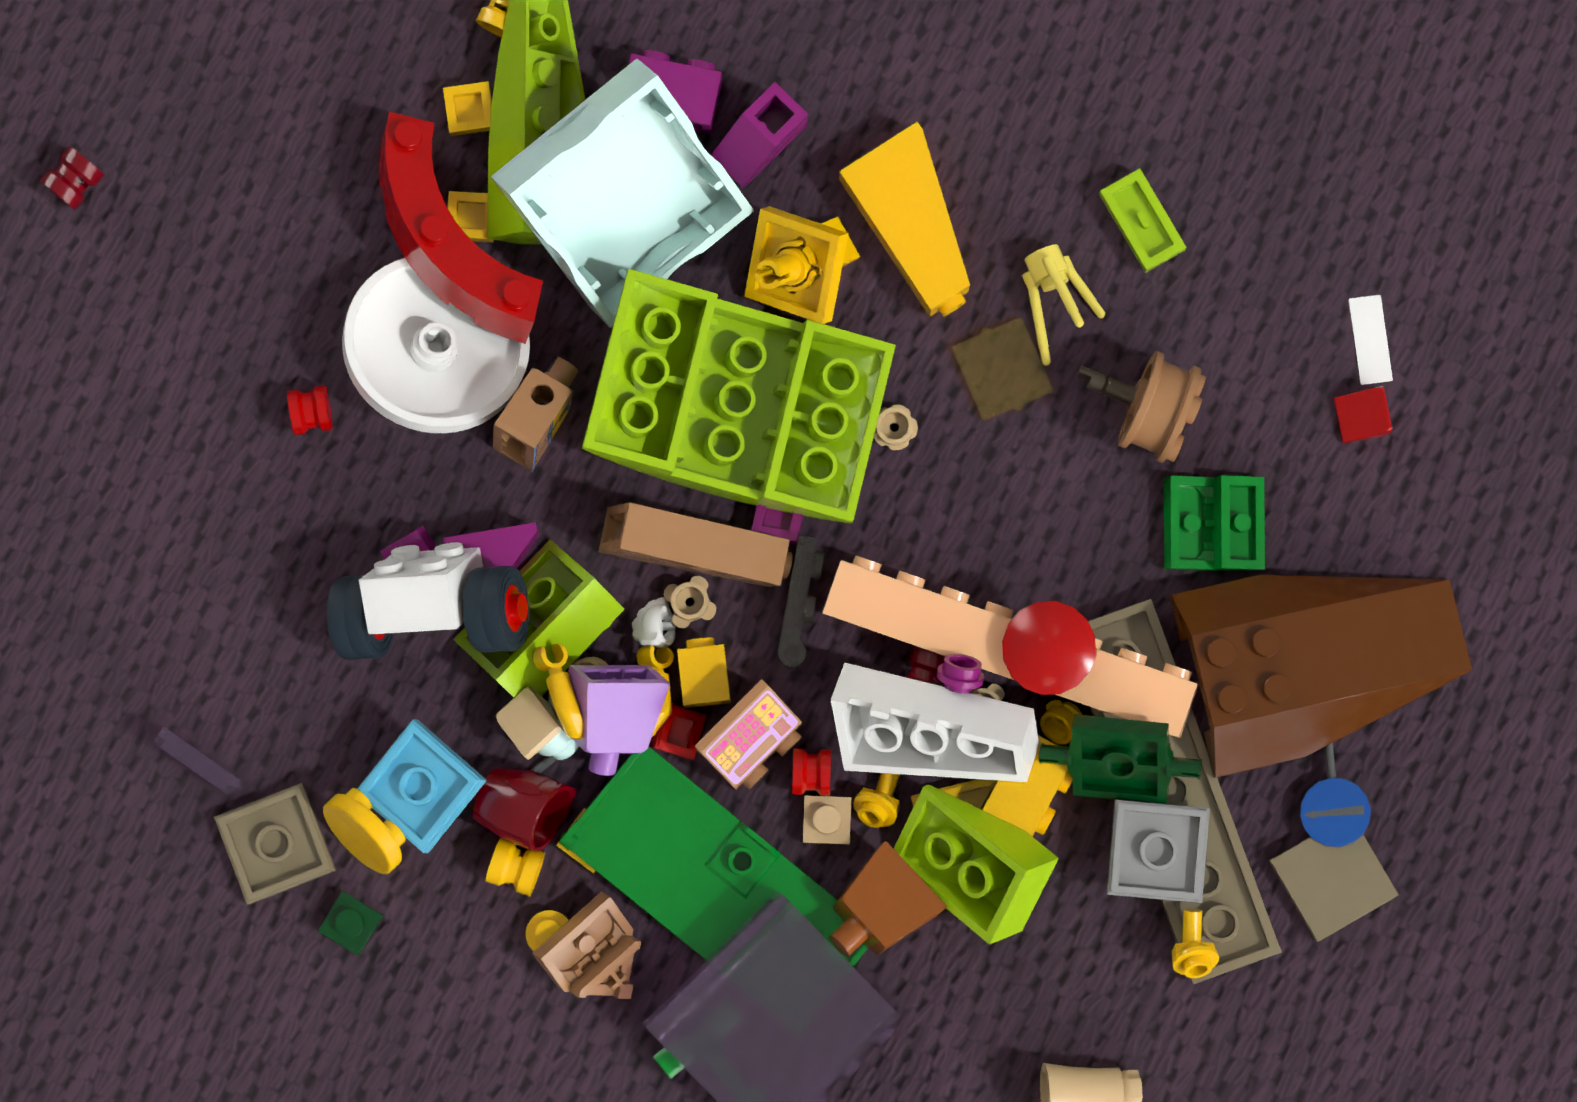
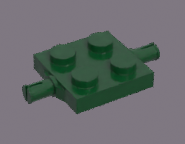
[1039,714,1202,805]

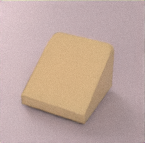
[496,687,562,760]

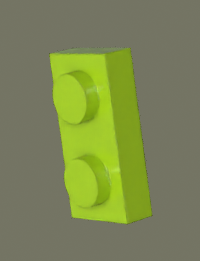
[1099,168,1187,273]

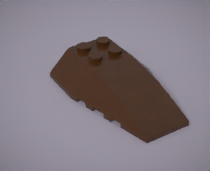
[1170,575,1472,778]

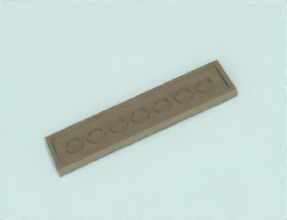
[1088,599,1282,984]

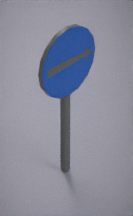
[1300,743,1371,848]

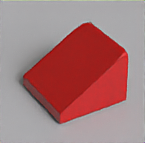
[1334,386,1392,444]
[649,704,707,760]

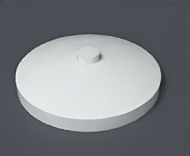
[342,258,530,433]

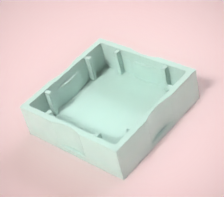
[491,59,754,328]

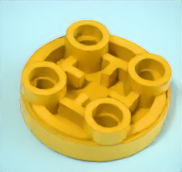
[323,788,406,874]

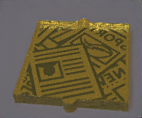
[951,317,1053,422]

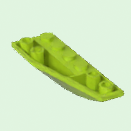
[487,0,585,244]

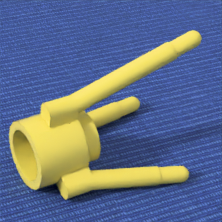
[1022,244,1105,366]

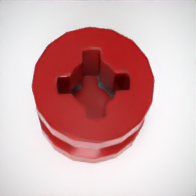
[287,385,333,436]
[792,748,831,796]

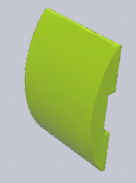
[582,268,896,523]

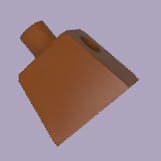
[829,841,947,957]

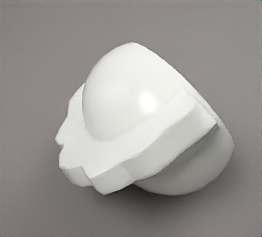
[632,597,675,648]

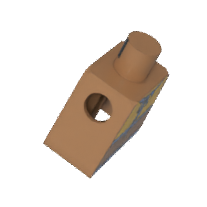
[493,357,578,472]

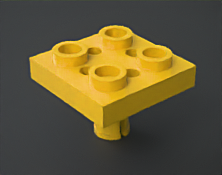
[744,206,849,324]

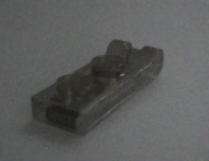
[778,535,825,670]

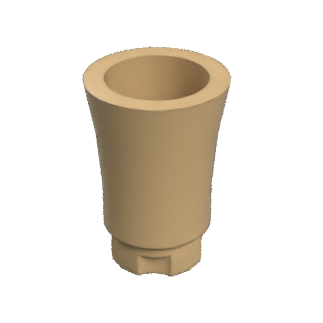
[1040,1063,1143,1102]

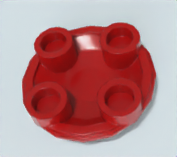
[1002,601,1097,695]

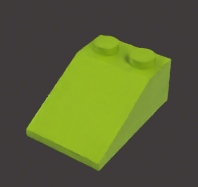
[894,785,1059,945]

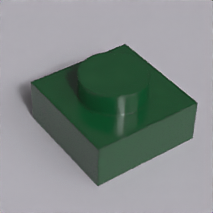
[318,891,384,956]

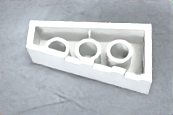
[831,663,1039,782]

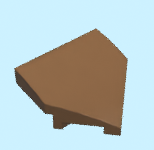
[532,891,641,999]

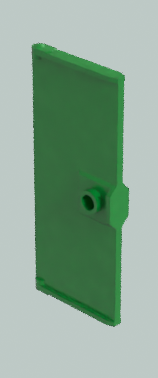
[559,746,868,1037]

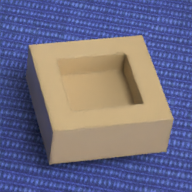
[803,796,851,845]

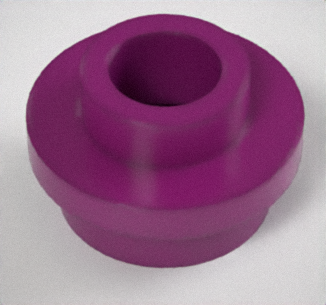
[936,654,984,694]

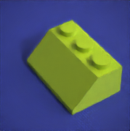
[453,539,624,697]

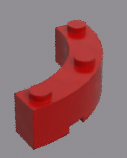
[379,111,543,344]

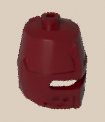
[472,767,576,852]

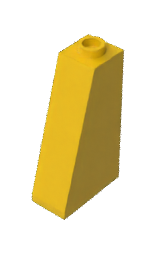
[839,122,970,317]

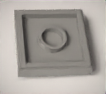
[1107,800,1210,903]

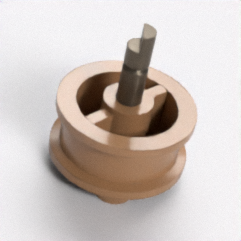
[1076,350,1206,463]

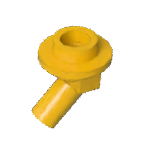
[853,773,900,828]
[1171,909,1219,978]

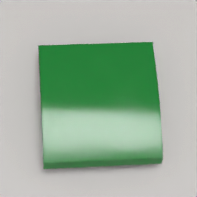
[1164,475,1265,571]

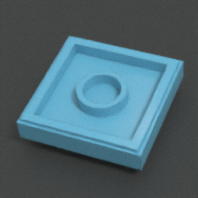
[357,719,487,853]

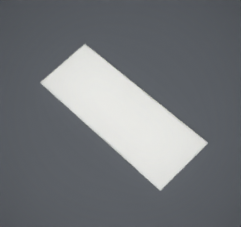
[1349,295,1393,385]

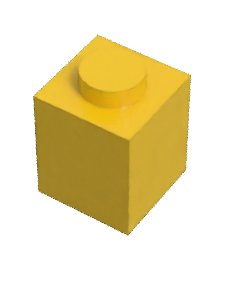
[677,637,731,708]

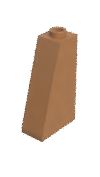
[598,502,792,587]

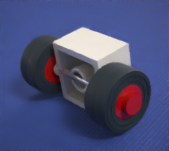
[327,542,529,660]

